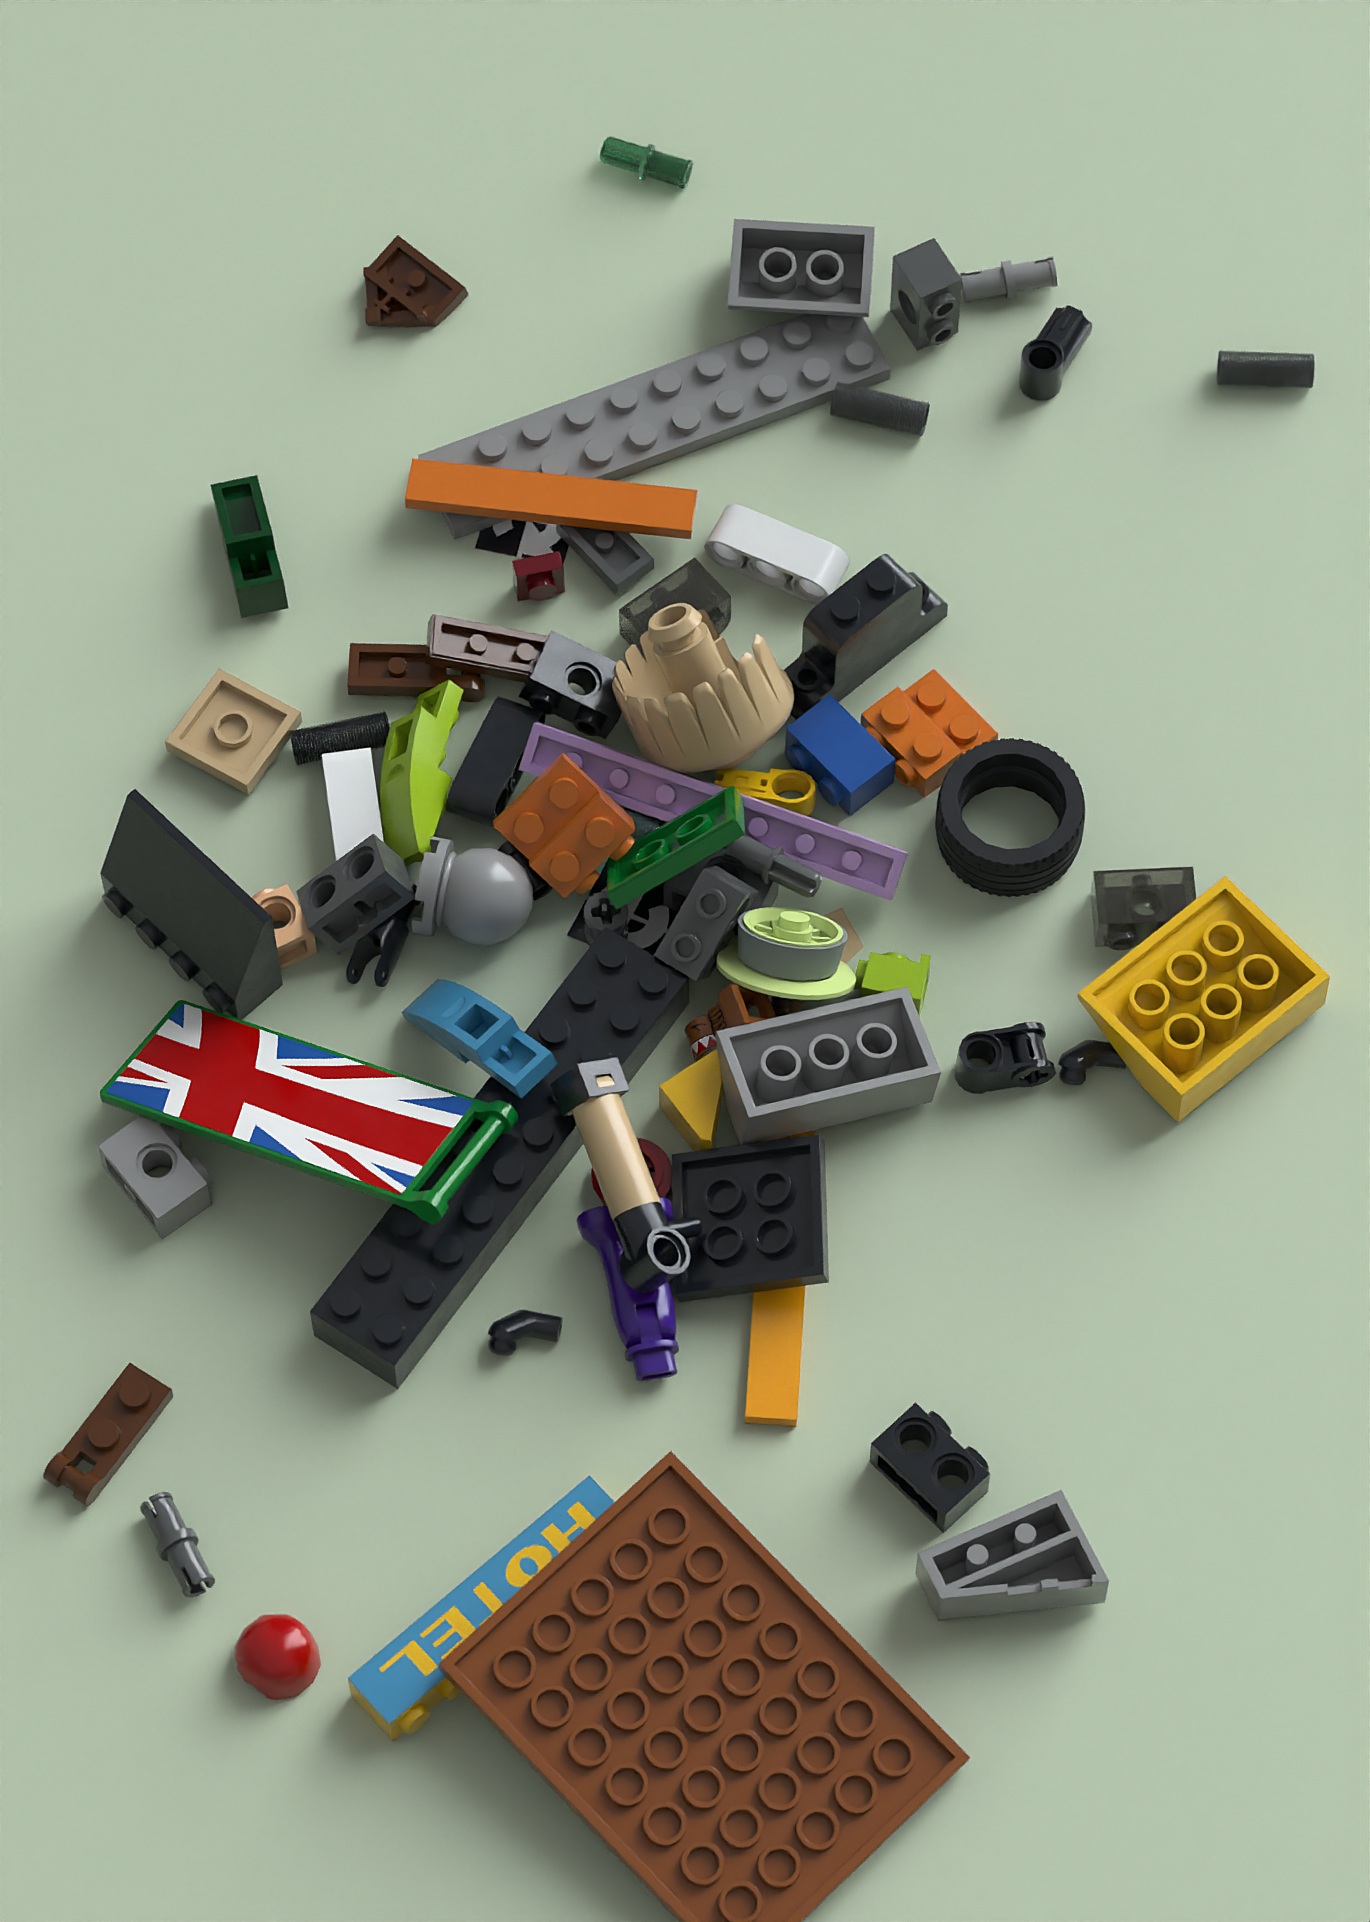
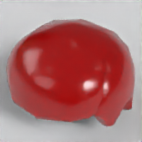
[234,1614,321,1700]

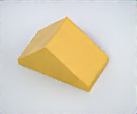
[659,1049,724,1151]

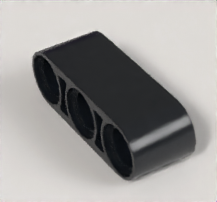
[446,696,546,827]

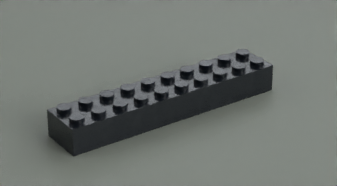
[310,927,689,1389]

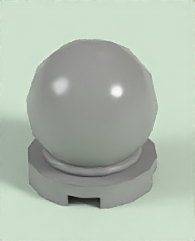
[412,836,533,945]

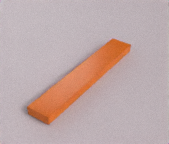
[405,458,697,540]

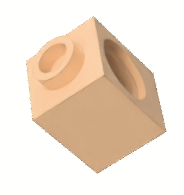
[252,884,317,970]

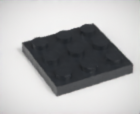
[672,1134,829,1302]

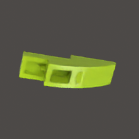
[380,680,464,866]

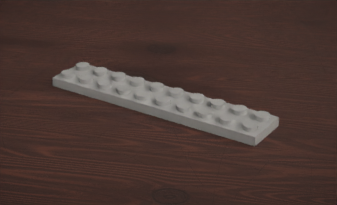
[418,314,891,540]

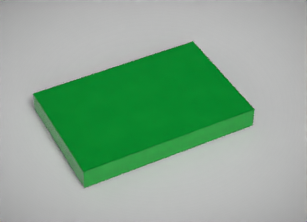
[607,786,745,910]

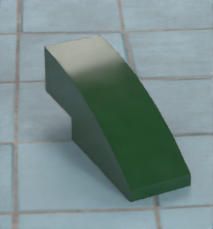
[210,475,289,618]

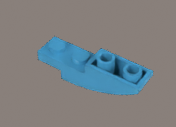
[401,979,558,1098]

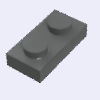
[556,525,654,595]

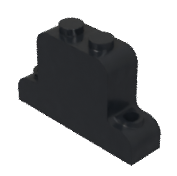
[784,554,948,720]

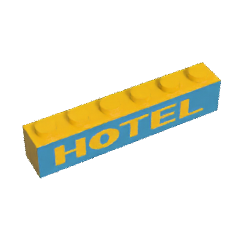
[348,1475,614,1741]

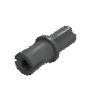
[723,835,823,898]

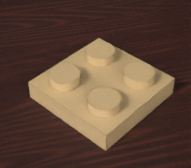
[165,669,302,795]

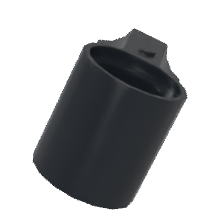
[1019,305,1092,401]

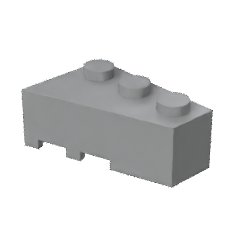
[915,1490,1109,1620]

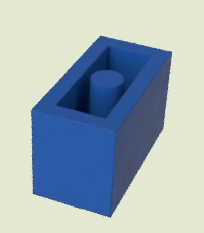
[785,694,895,816]

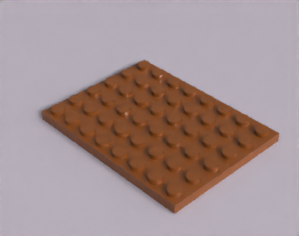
[438,1451,970,1922]

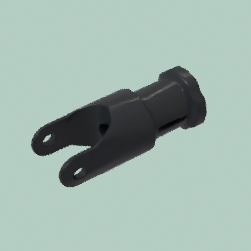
[346,883,422,987]

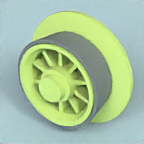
[716,907,856,1017]

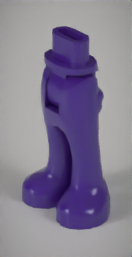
[576,1197,679,1381]

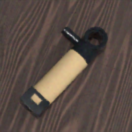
[550,1057,702,1293]

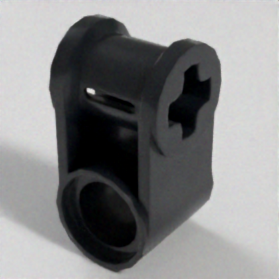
[954,1022,1056,1094]

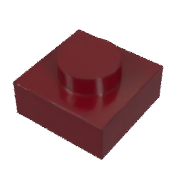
[512,551,565,602]

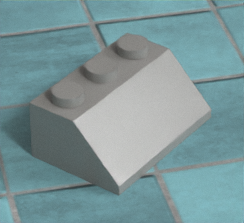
[728,219,875,317]

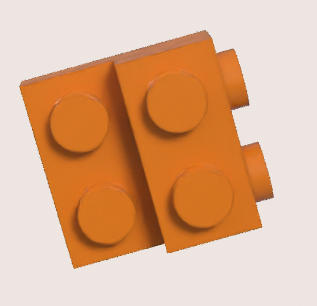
[860,669,998,798]
[493,753,635,899]

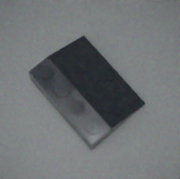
[100,789,283,1020]

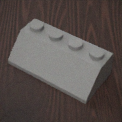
[715,987,941,1145]

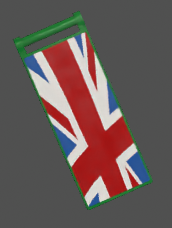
[100,1000,518,1224]

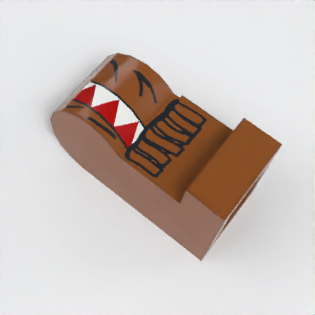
[684,983,776,1062]

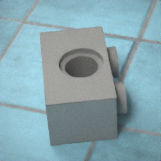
[98,1116,212,1240]

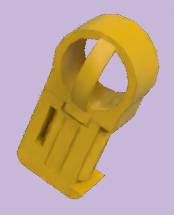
[714,768,815,816]

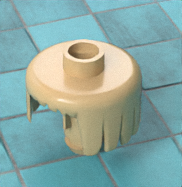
[612,603,794,773]

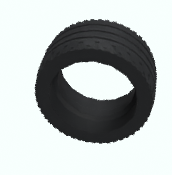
[935,738,1086,897]

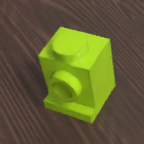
[853,952,931,1017]

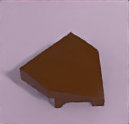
[363,235,469,327]

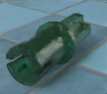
[600,137,693,189]

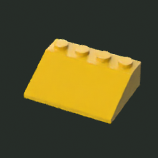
[1077,876,1330,1122]

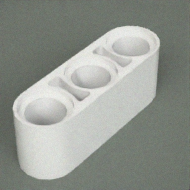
[704,504,850,604]
[322,748,384,861]

